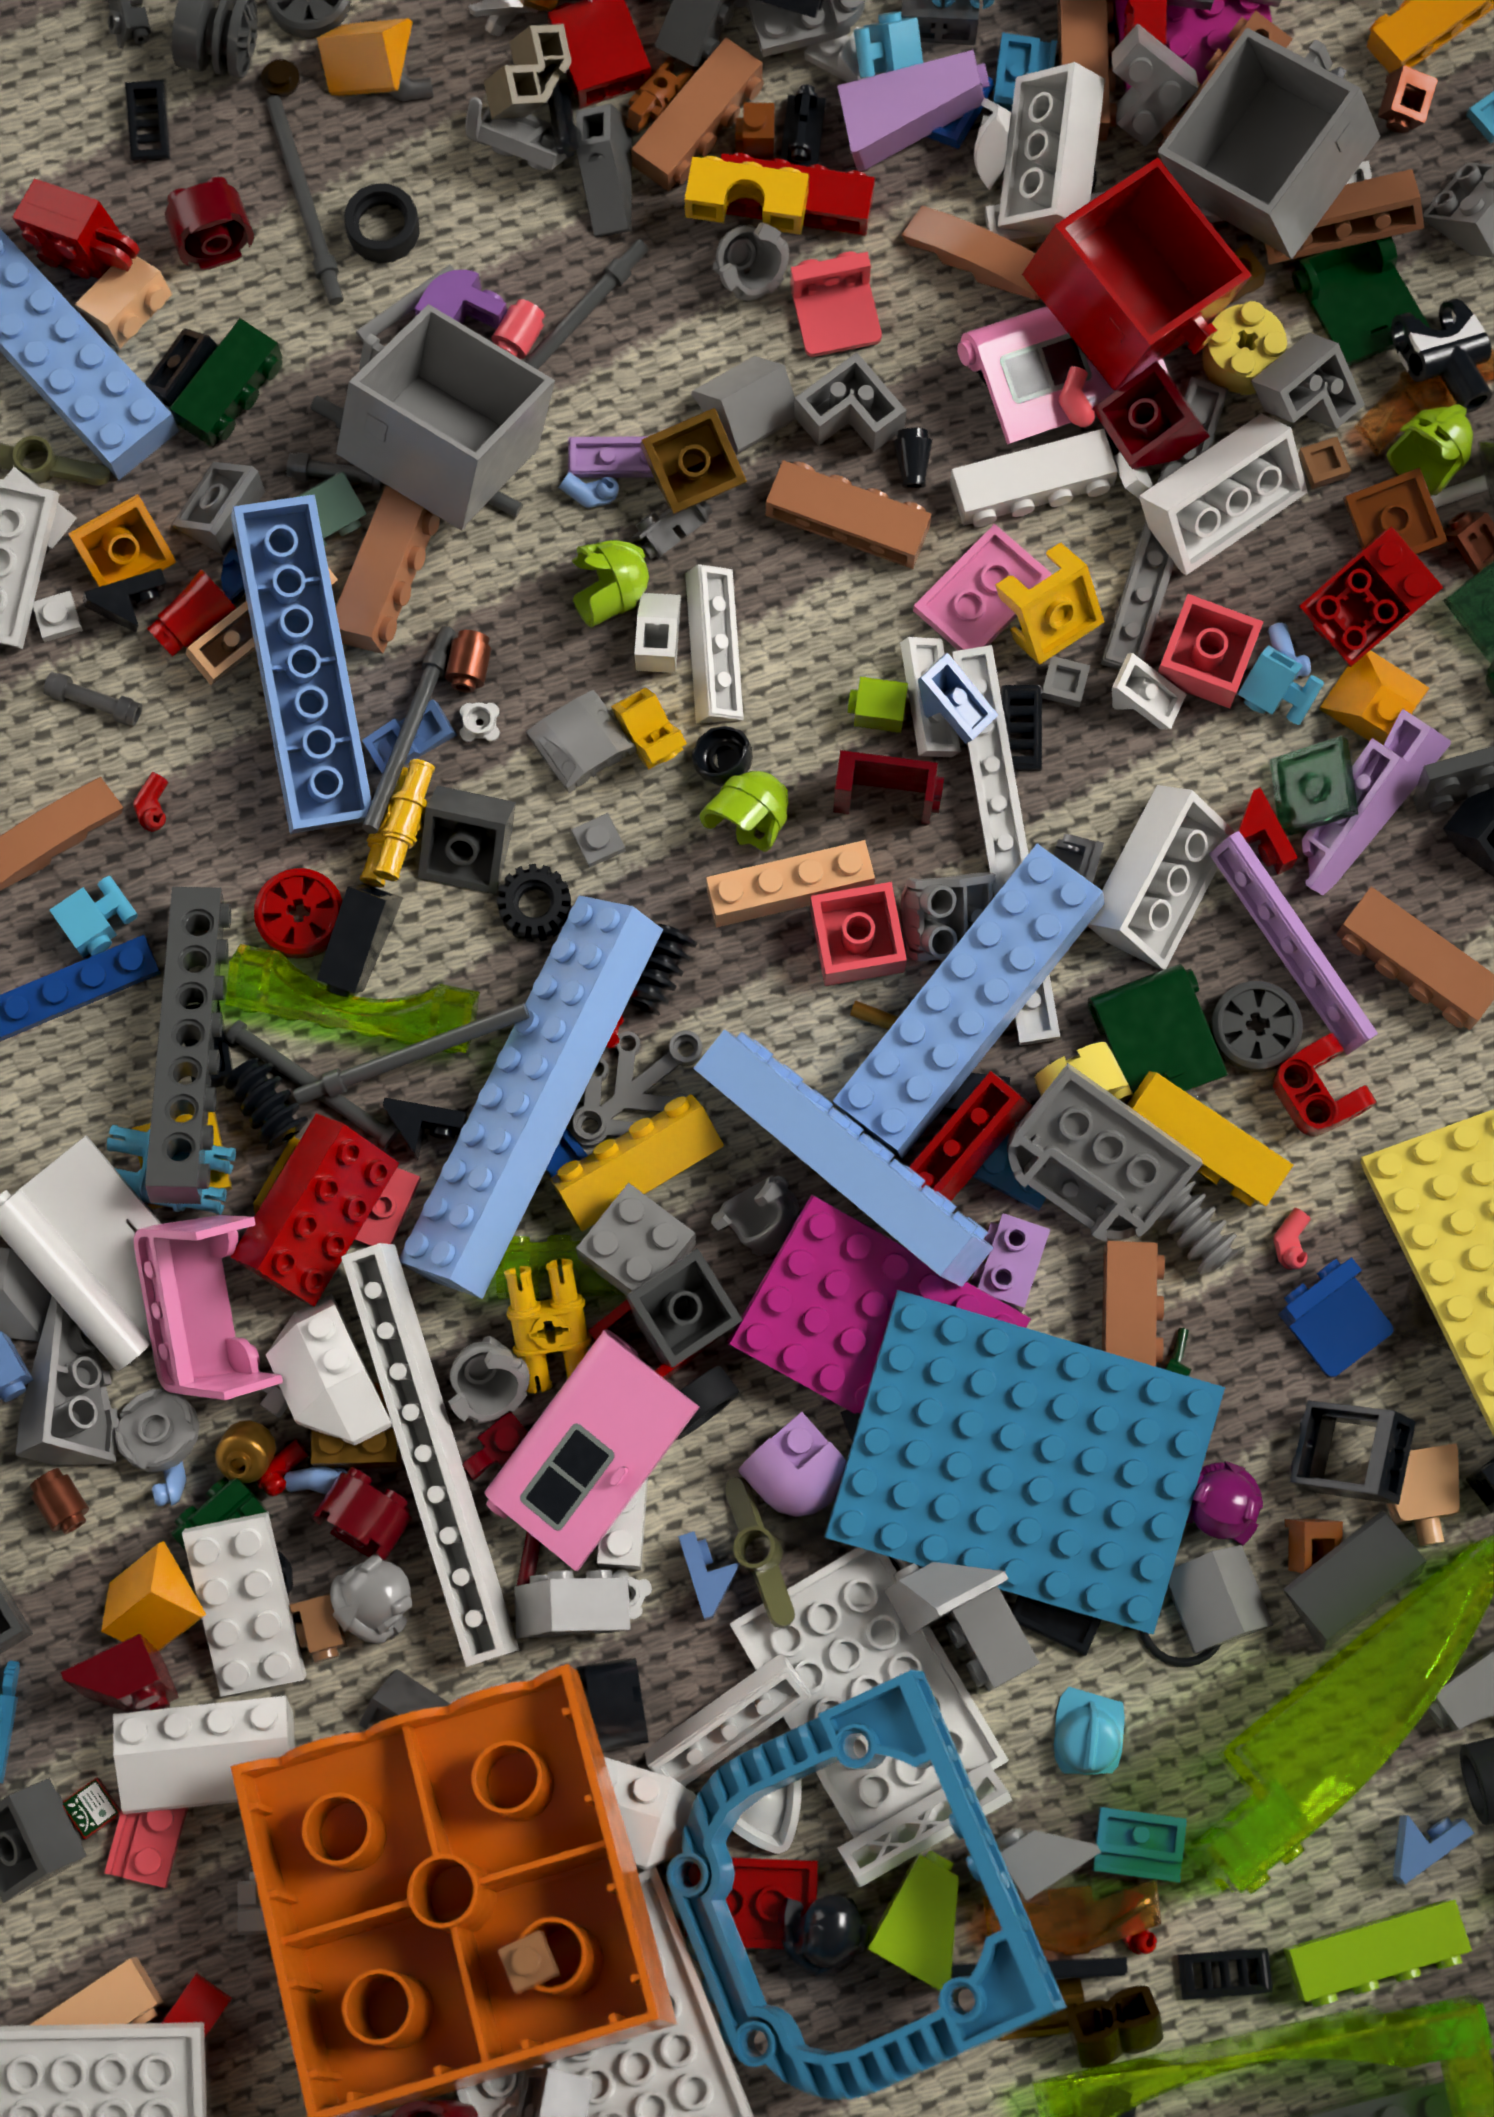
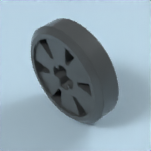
[267,0,351,38]
[1210,981,1303,1072]

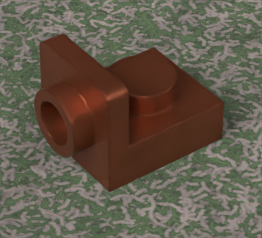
[1444,510,1494,575]

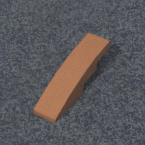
[902,205,1040,300]
[0,776,123,891]

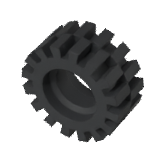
[497,864,572,942]

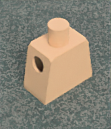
[1386,1443,1460,1547]

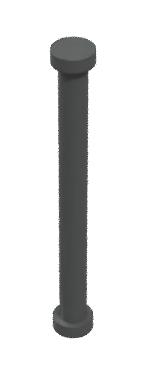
[225,1020,399,1150]

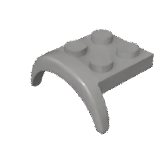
[465,97,576,170]

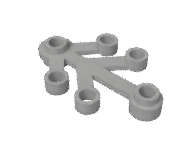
[569,1030,702,1147]

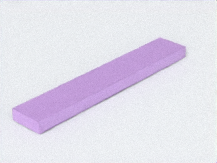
[1209,831,1378,1055]

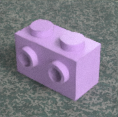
[970,1213,1050,1312]

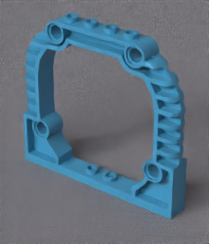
[667,1670,1067,2100]

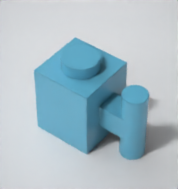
[853,12,923,78]
[1237,645,1324,725]
[50,876,138,958]

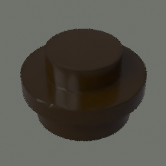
[261,59,300,97]

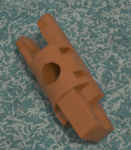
[626,57,696,132]

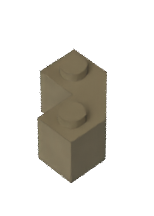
[484,24,572,119]

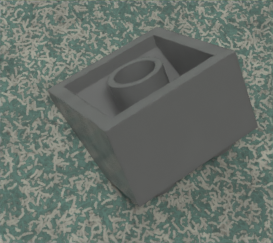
[418,785,516,895]
[626,1248,743,1368]
[0,1778,87,1903]

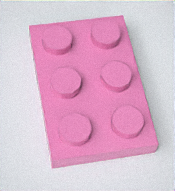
[913,524,1052,650]

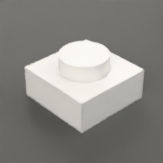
[33,591,83,642]

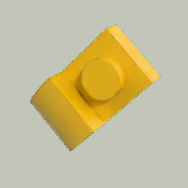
[611,687,687,769]

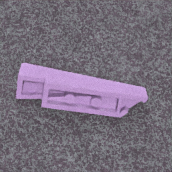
[1302,709,1451,895]

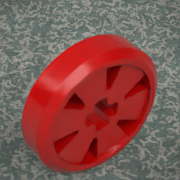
[254,868,343,959]

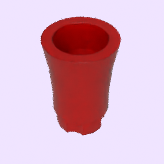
[147,569,237,657]

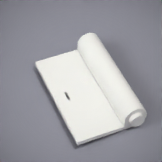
[0,1135,161,1372]

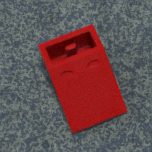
[1299,526,1444,667]

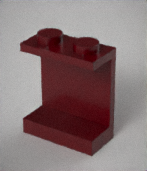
[833,750,944,825]

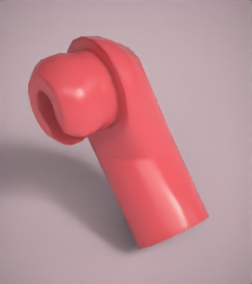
[1059,366,1095,428]

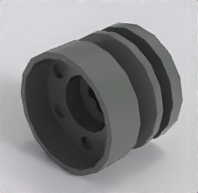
[172,0,258,79]

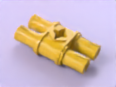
[359,759,435,888]
[504,1259,592,1393]

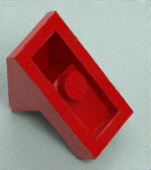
[1238,787,1298,874]

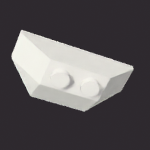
[266,1294,393,1445]
[604,1757,697,1870]

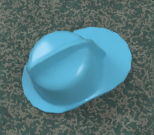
[1053,1687,1125,1775]

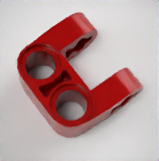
[1273,1033,1377,1136]

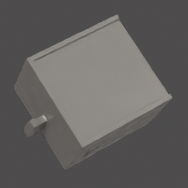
[1157,28,1381,259]
[336,304,555,531]

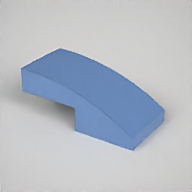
[362,699,457,774]

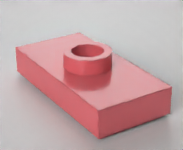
[354,1167,421,1247]

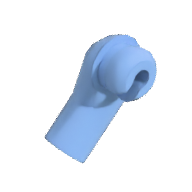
[558,472,619,508]
[1268,623,1311,680]
[152,1460,186,1506]
[284,1466,347,1495]

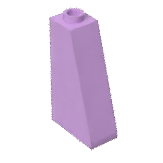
[838,50,990,171]

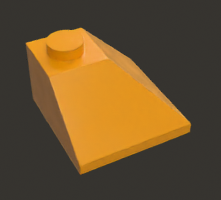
[1319,650,1430,745]

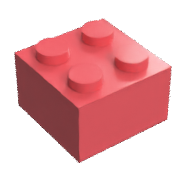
[1158,594,1264,709]
[810,882,907,986]

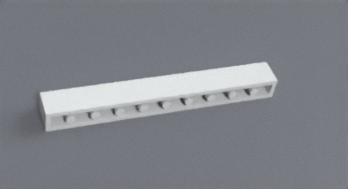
[341,1243,520,1667]

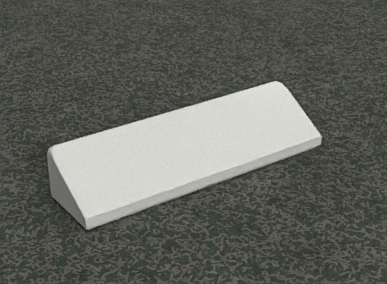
[685,564,744,724]
[644,1653,812,1786]

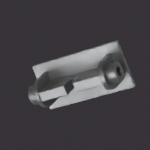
[631,501,713,560]

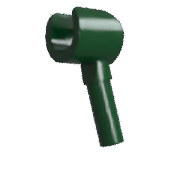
[1165,1328,1192,1376]

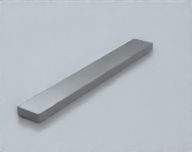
[1100,377,1229,670]

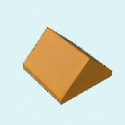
[317,18,413,96]
[68,494,177,587]
[101,1541,207,1651]

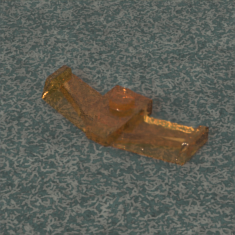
[1354,349,1494,457]
[983,1879,1162,1956]

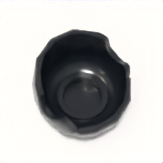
[691,726,753,786]

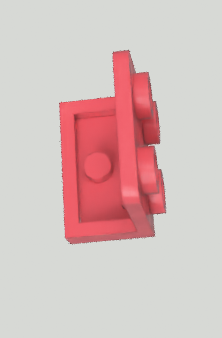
[790,251,882,357]

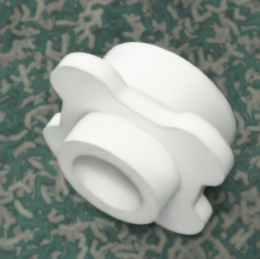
[460,703,500,742]
[612,1570,652,1619]

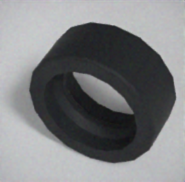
[344,183,420,263]
[676,1366,739,1440]
[1460,1737,1494,1825]

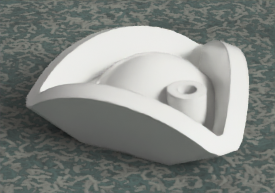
[974,98,1012,190]
[732,1779,802,1854]

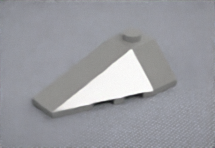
[16,1296,119,1465]

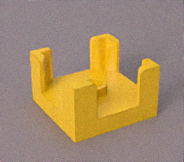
[995,542,1105,665]

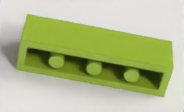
[1283,1899,1472,2007]

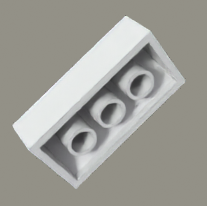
[997,62,1105,234]
[1139,413,1308,575]
[1088,785,1235,970]
[113,1696,295,1814]

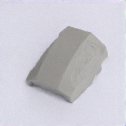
[526,690,636,793]
[901,872,996,962]

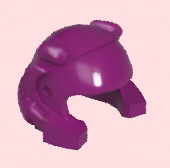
[1186,1461,1263,1546]

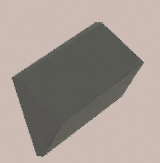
[1283,1511,1427,1652]

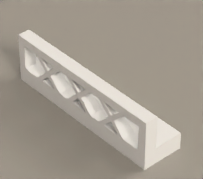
[837,1762,1012,1887]

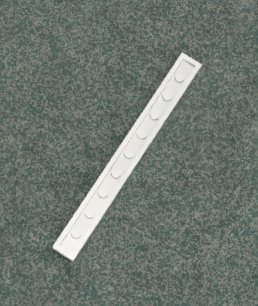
[952,645,1060,1046]

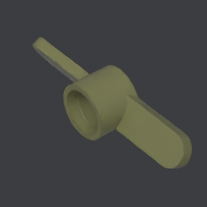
[0,436,110,485]
[725,1477,795,1628]

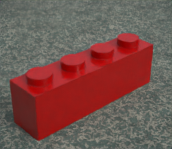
[721,153,875,236]
[909,1071,1033,1201]

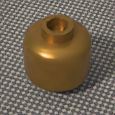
[215,1420,276,1483]

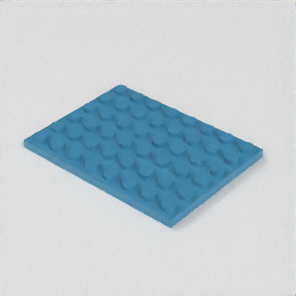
[825,1290,1225,1635]

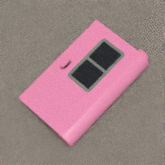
[957,306,1169,445]
[484,1329,699,1571]

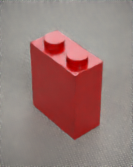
[548,0,651,109]

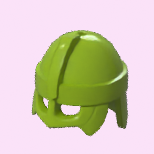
[1387,404,1473,495]
[572,540,649,628]
[699,771,788,852]

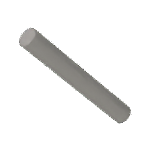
[356,264,455,343]

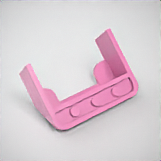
[134,1215,283,1400]

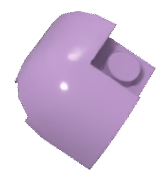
[738,1412,847,1517]

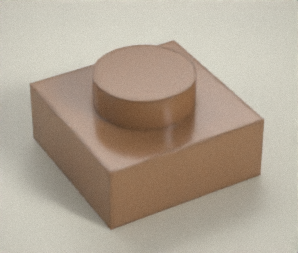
[1298,436,1351,489]
[498,1930,560,1994]

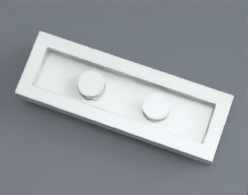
[900,637,961,757]

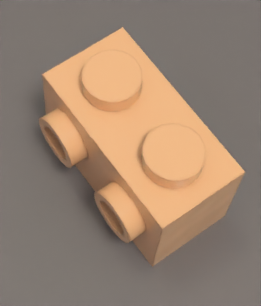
[75,256,172,348]

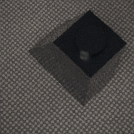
[317,884,403,997]

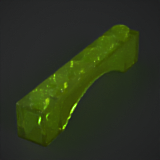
[225,944,480,1053]

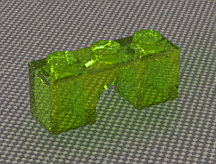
[496,1235,624,1299]

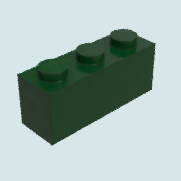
[169,318,283,448]

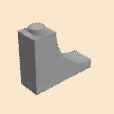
[1426,1647,1494,1731]

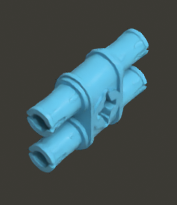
[107,1125,236,1215]

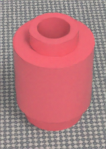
[492,299,545,359]

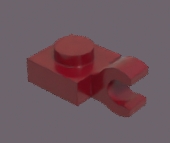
[462,1411,528,1481]

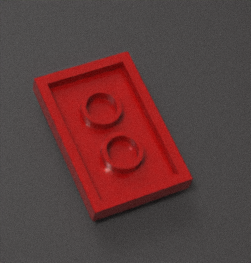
[685,1857,818,1949]

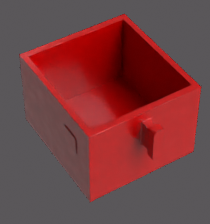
[1022,157,1252,391]

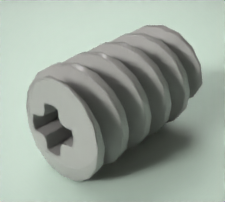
[1158,1181,1246,1274]

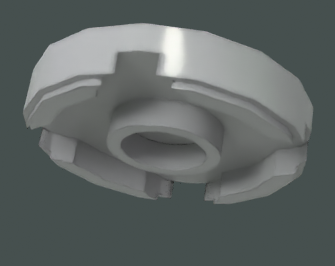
[114,1389,200,1472]

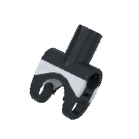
[1391,299,1493,413]

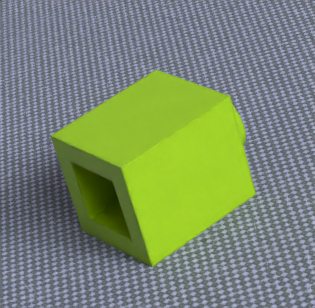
[847,676,908,733]

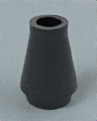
[893,428,932,488]

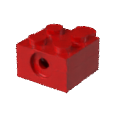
[12,178,140,279]

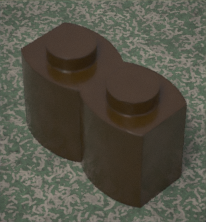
[1066,1986,1164,2068]

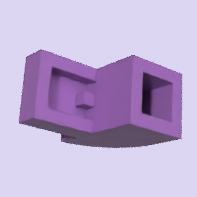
[415,270,507,329]

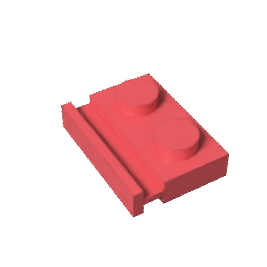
[104,1808,188,1888]

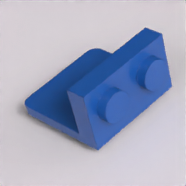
[1278,1257,1393,1378]

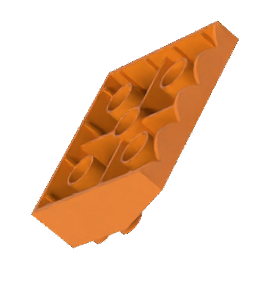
[230,1664,677,2117]

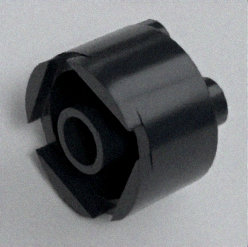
[576,1658,649,1751]

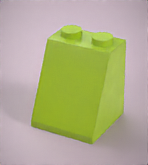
[867,1851,959,1991]

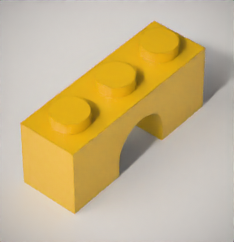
[685,156,809,235]

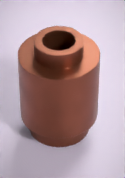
[445,630,492,693]
[30,1468,89,1534]

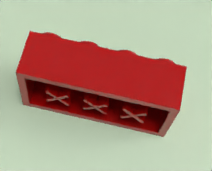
[230,1113,399,1307]

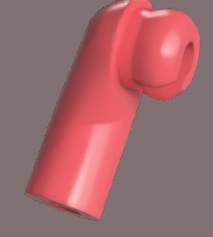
[1273,1207,1311,1270]

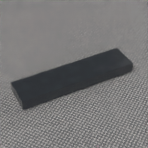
[951,1956,1128,1979]

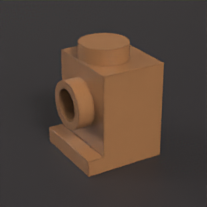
[289,1594,347,1663]

